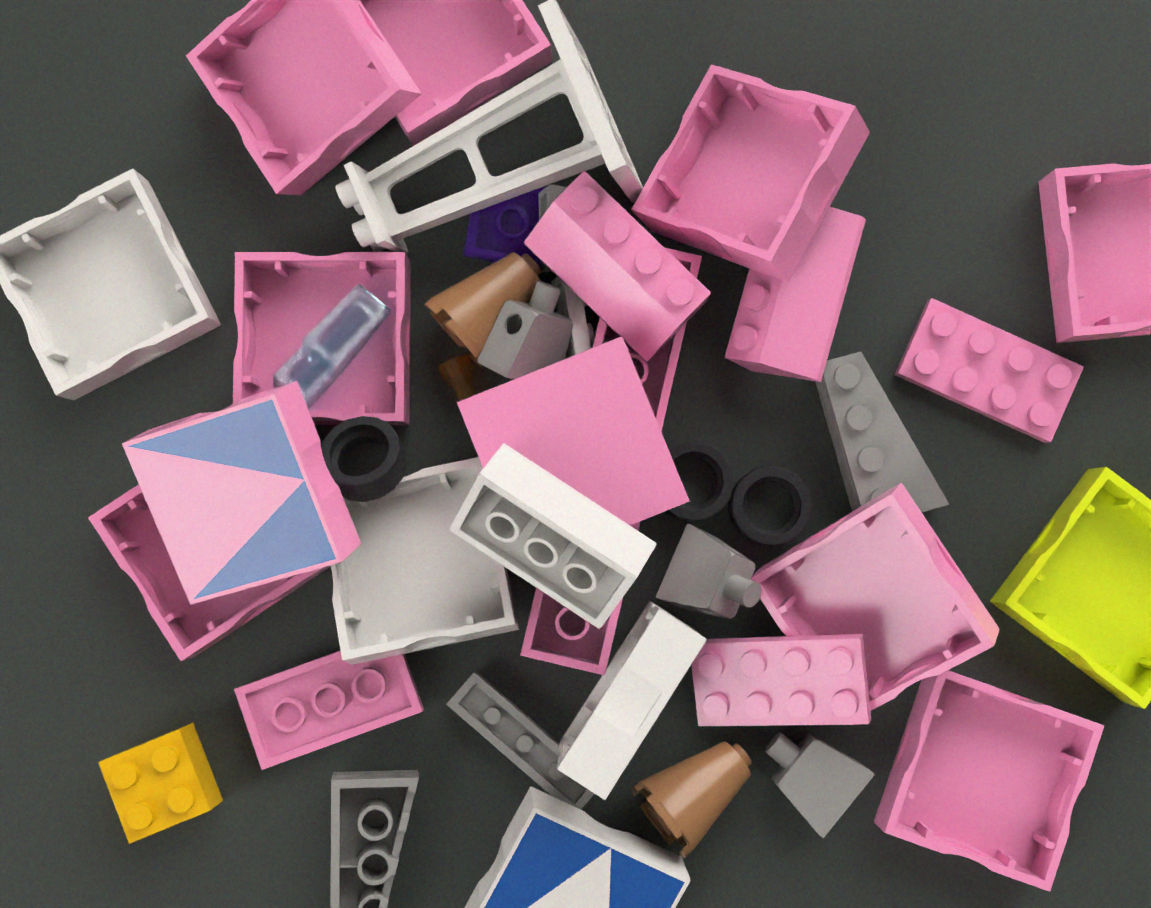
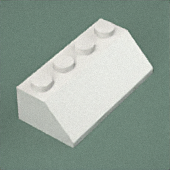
[449,443,657,629]

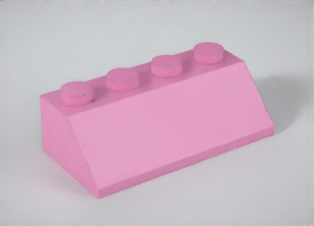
[524,171,711,363]
[724,207,866,382]

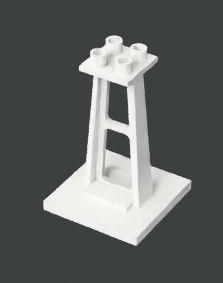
[336,0,643,253]

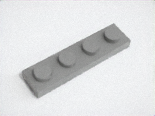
[446,670,594,810]

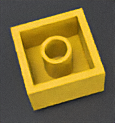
[98,723,223,844]

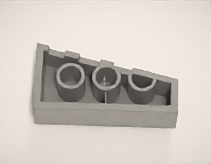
[815,351,950,512]
[330,770,419,908]

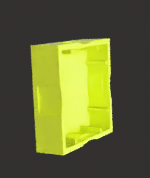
[990,467,1151,709]

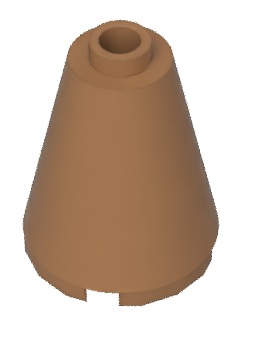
[424,252,542,367]
[631,741,752,858]

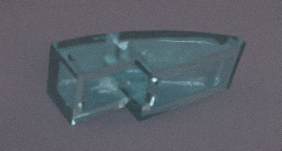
[273,284,391,410]

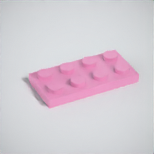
[894,298,1084,443]
[691,634,871,726]
[234,650,424,770]

